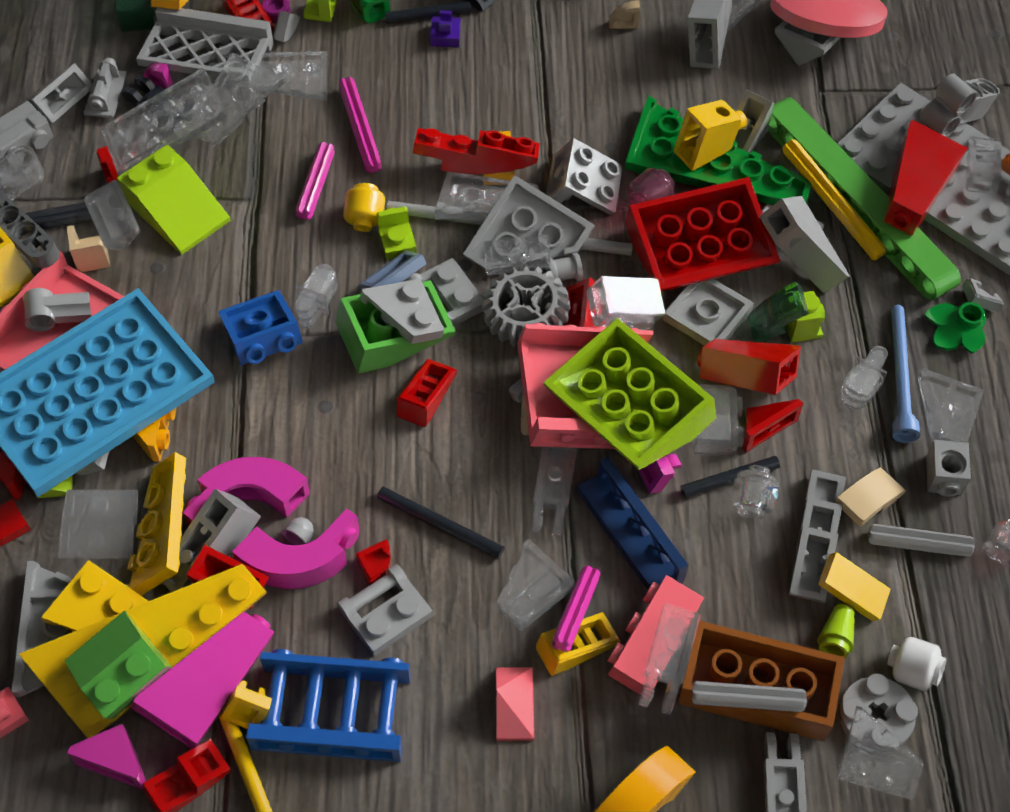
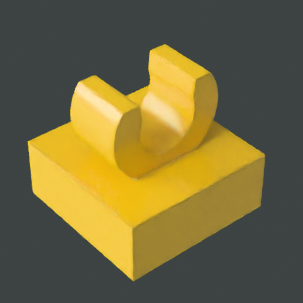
[220,680,272,729]

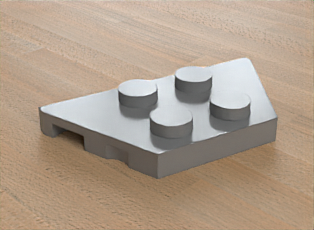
[12,561,72,697]

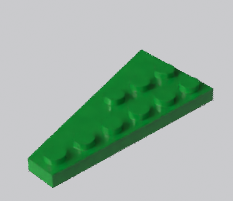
[625,95,811,205]

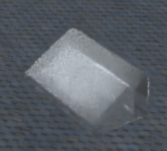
[84,180,140,250]

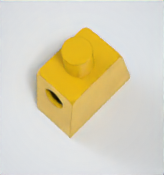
[674,100,747,171]

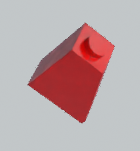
[697,339,801,395]

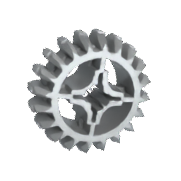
[482,265,570,348]

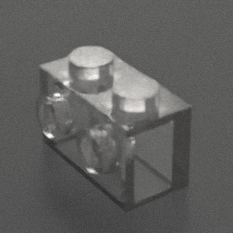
[586,276,665,330]

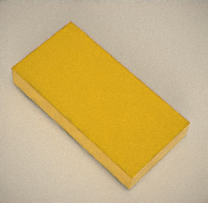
[818,552,891,622]

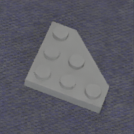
[463,175,595,273]

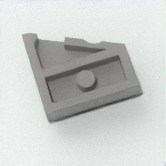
[360,279,444,344]

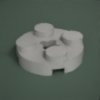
[839,674,918,752]

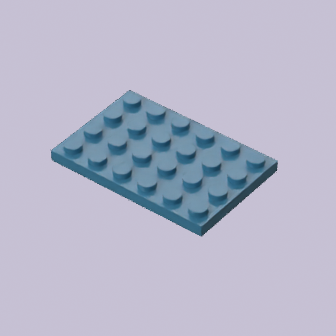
[0,288,215,497]

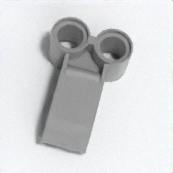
[919,73,1000,137]

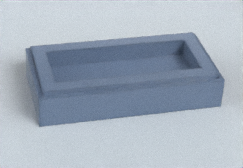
[358,251,427,291]

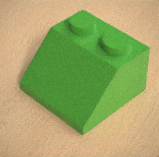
[65,611,172,719]

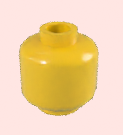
[343,183,385,232]

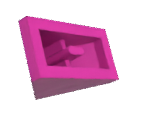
[67,724,146,789]

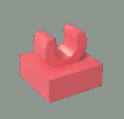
[0,686,29,738]

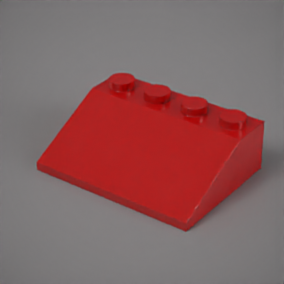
[625,177,780,292]

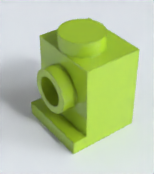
[782,291,825,343]

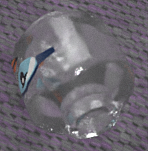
[731,465,780,519]

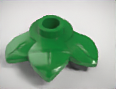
[924,302,986,354]

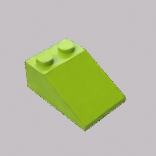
[117,144,231,255]

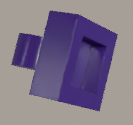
[430,11,461,47]

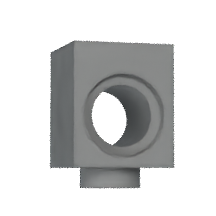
[926,440,971,497]

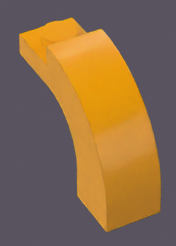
[595,746,696,812]

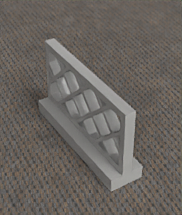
[136,7,274,83]

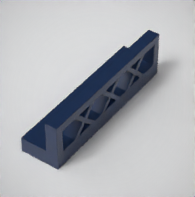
[577,457,688,590]

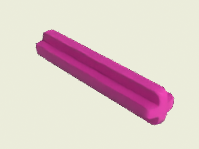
[295,142,335,220]
[552,565,600,652]

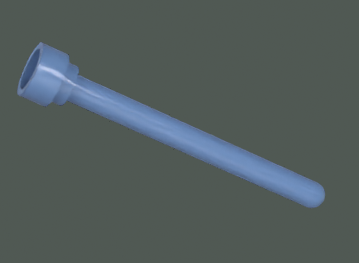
[891,305,920,443]

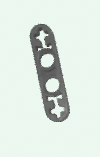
[0,191,60,268]

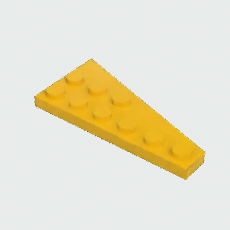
[19,564,267,738]

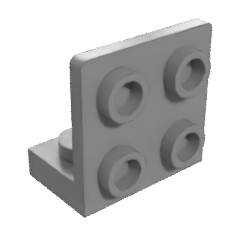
[546,138,623,215]

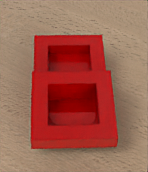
[142,739,231,812]

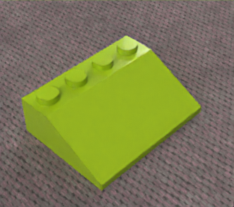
[543,318,716,470]

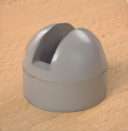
[282,517,314,545]

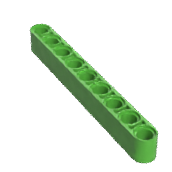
[768,97,961,300]

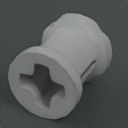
[545,252,583,281]

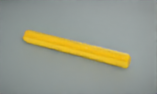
[782,139,886,261]

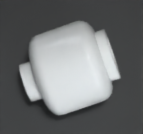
[887,637,946,691]

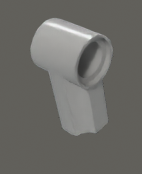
[23,288,91,332]

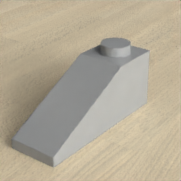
[163,489,261,592]

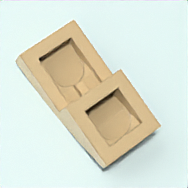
[835,467,906,527]

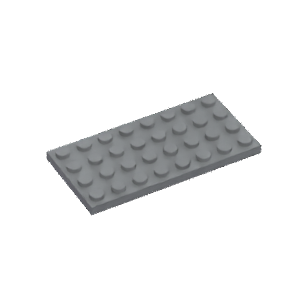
[837,83,1010,276]

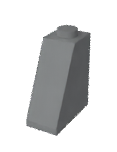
[688,0,732,69]

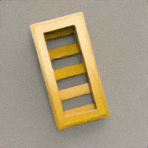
[536,612,620,676]

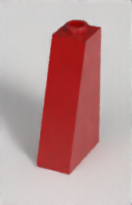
[884,120,968,236]

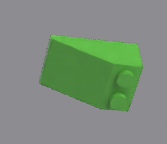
[335,280,456,374]

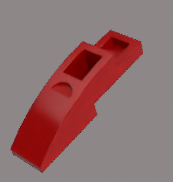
[412,128,540,174]

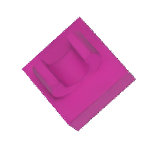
[637,454,682,494]

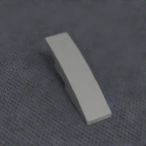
[789,469,846,603]

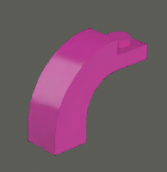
[183,457,310,527]
[232,508,360,589]

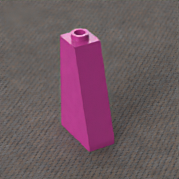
[132,612,274,749]

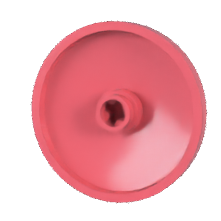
[770,0,887,38]

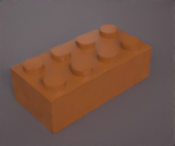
[678,620,845,742]

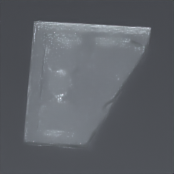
[837,706,924,801]

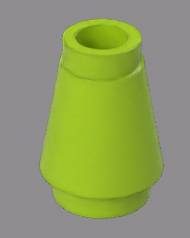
[817,604,855,659]

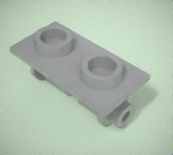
[84,58,127,118]

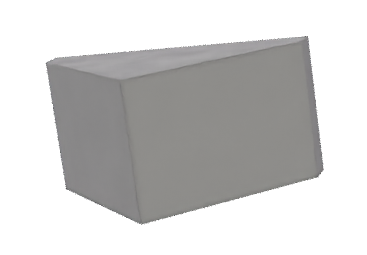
[775,21,841,66]
[734,89,774,153]

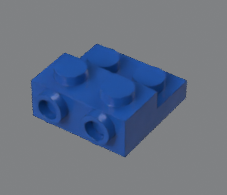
[218,290,303,365]

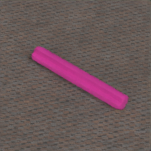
[338,77,382,173]

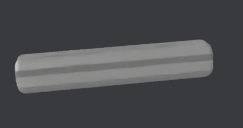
[868,524,975,557]
[692,681,807,712]

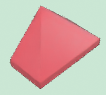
[496,667,534,741]

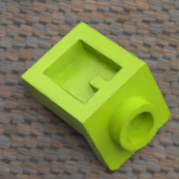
[303,0,338,22]
[376,206,417,261]

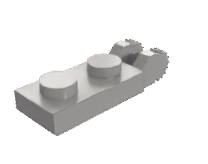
[763,732,807,812]

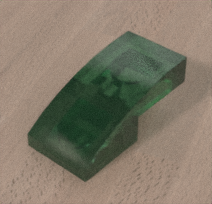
[748,281,809,343]

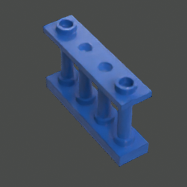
[247,649,411,762]

